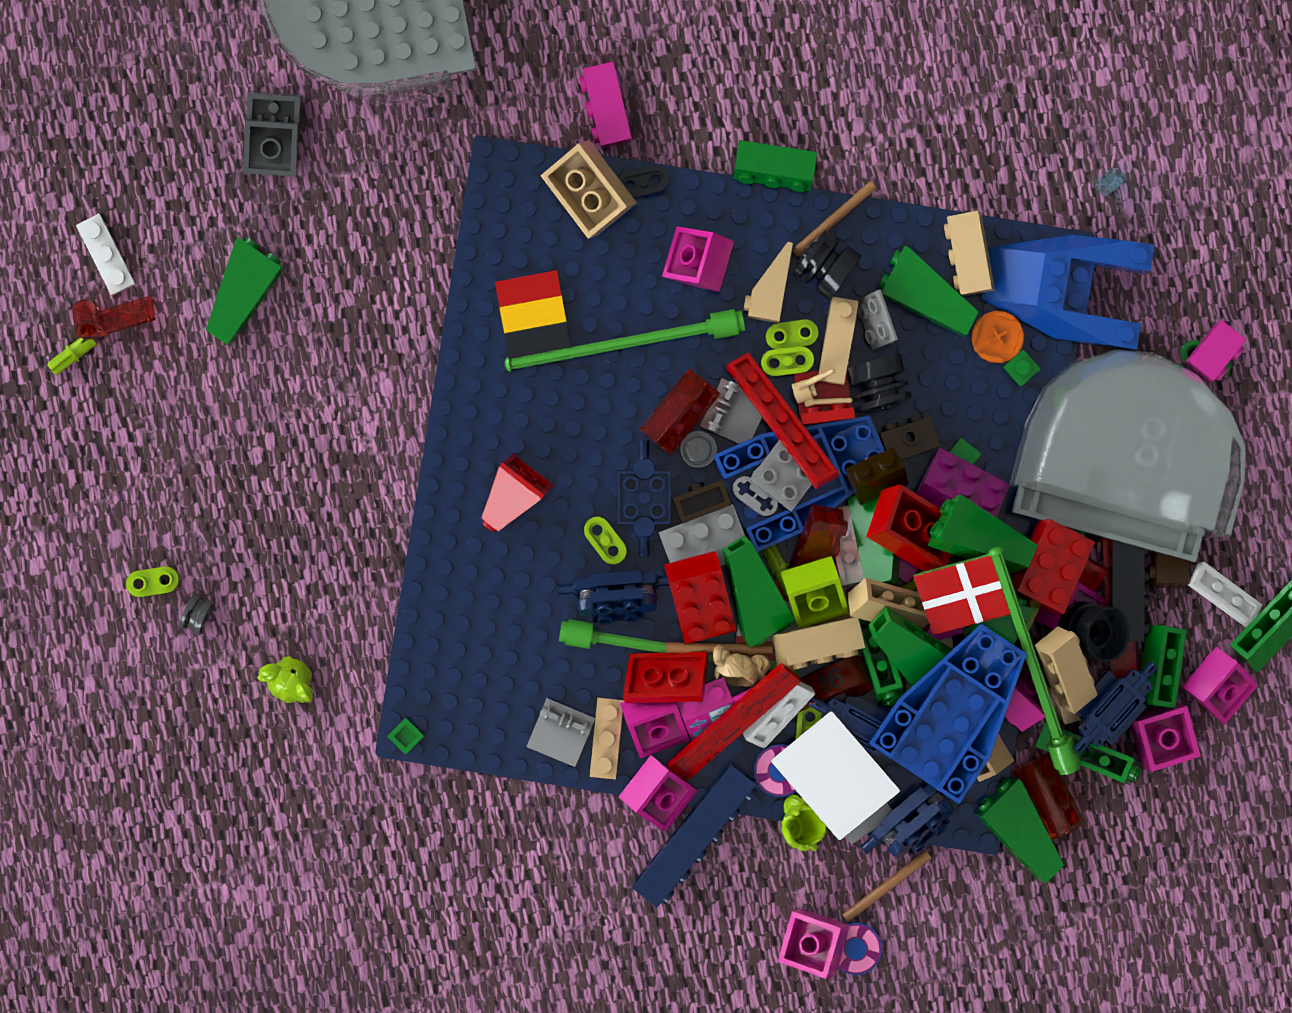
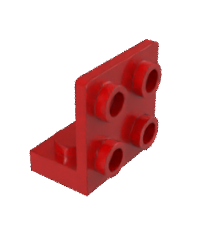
[794,371,855,426]

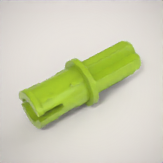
[47,332,97,375]
[762,544,790,595]

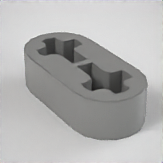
[732,476,778,516]

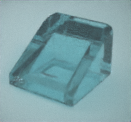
[1093,167,1127,197]

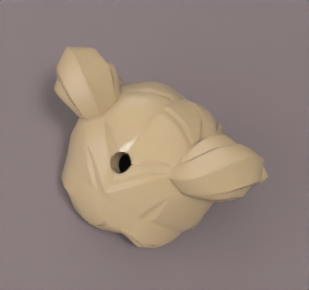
[713,644,770,688]

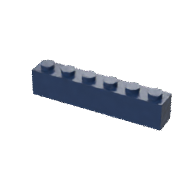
[632,761,757,908]

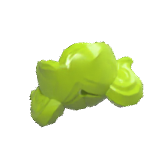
[257,656,314,703]
[782,794,827,852]

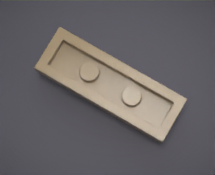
[590,697,624,779]

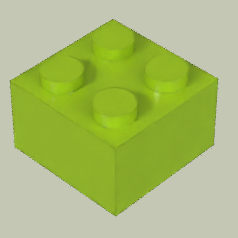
[781,556,849,629]

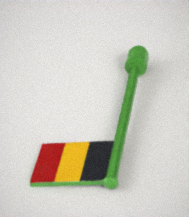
[495,270,745,372]

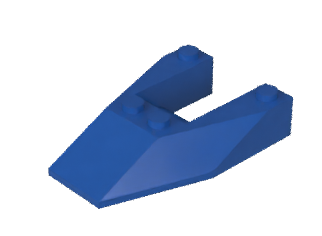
[981,235,1155,352]

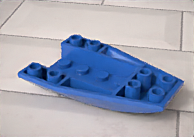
[713,416,885,552]
[869,624,1027,804]

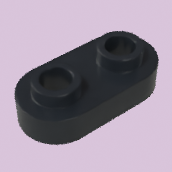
[619,165,669,198]

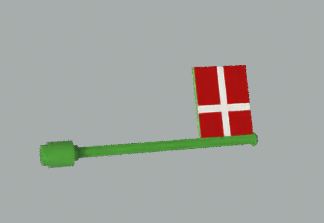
[913,547,1080,775]

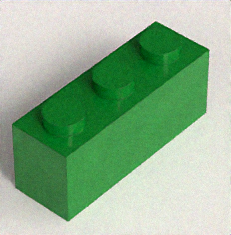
[733,140,817,192]
[1140,625,1187,708]

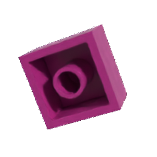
[1130,702,1201,772]
[778,908,850,979]

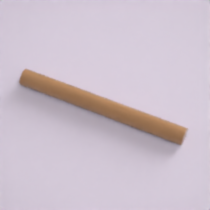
[792,181,877,258]
[666,642,773,655]
[842,850,932,923]

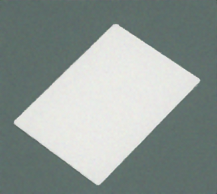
[771,711,900,840]

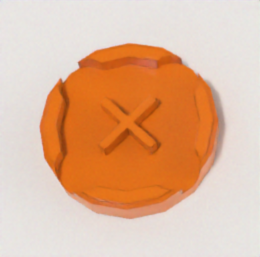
[971,311,1024,363]

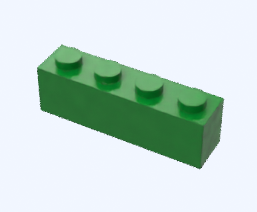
[1230,580,1292,673]

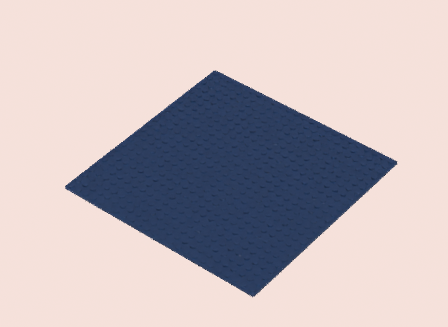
[375,135,1094,855]

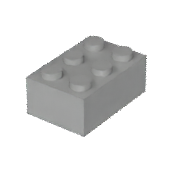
[659,504,745,566]

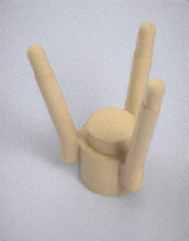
[792,362,853,408]

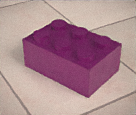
[916,448,1010,517]

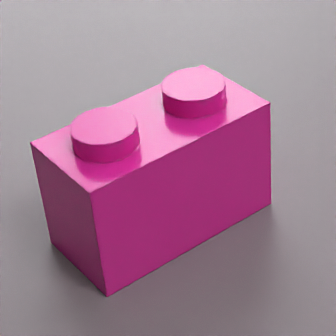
[1184,320,1246,383]

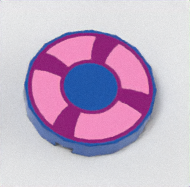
[753,744,796,797]
[838,922,882,975]

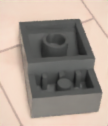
[243,91,303,177]

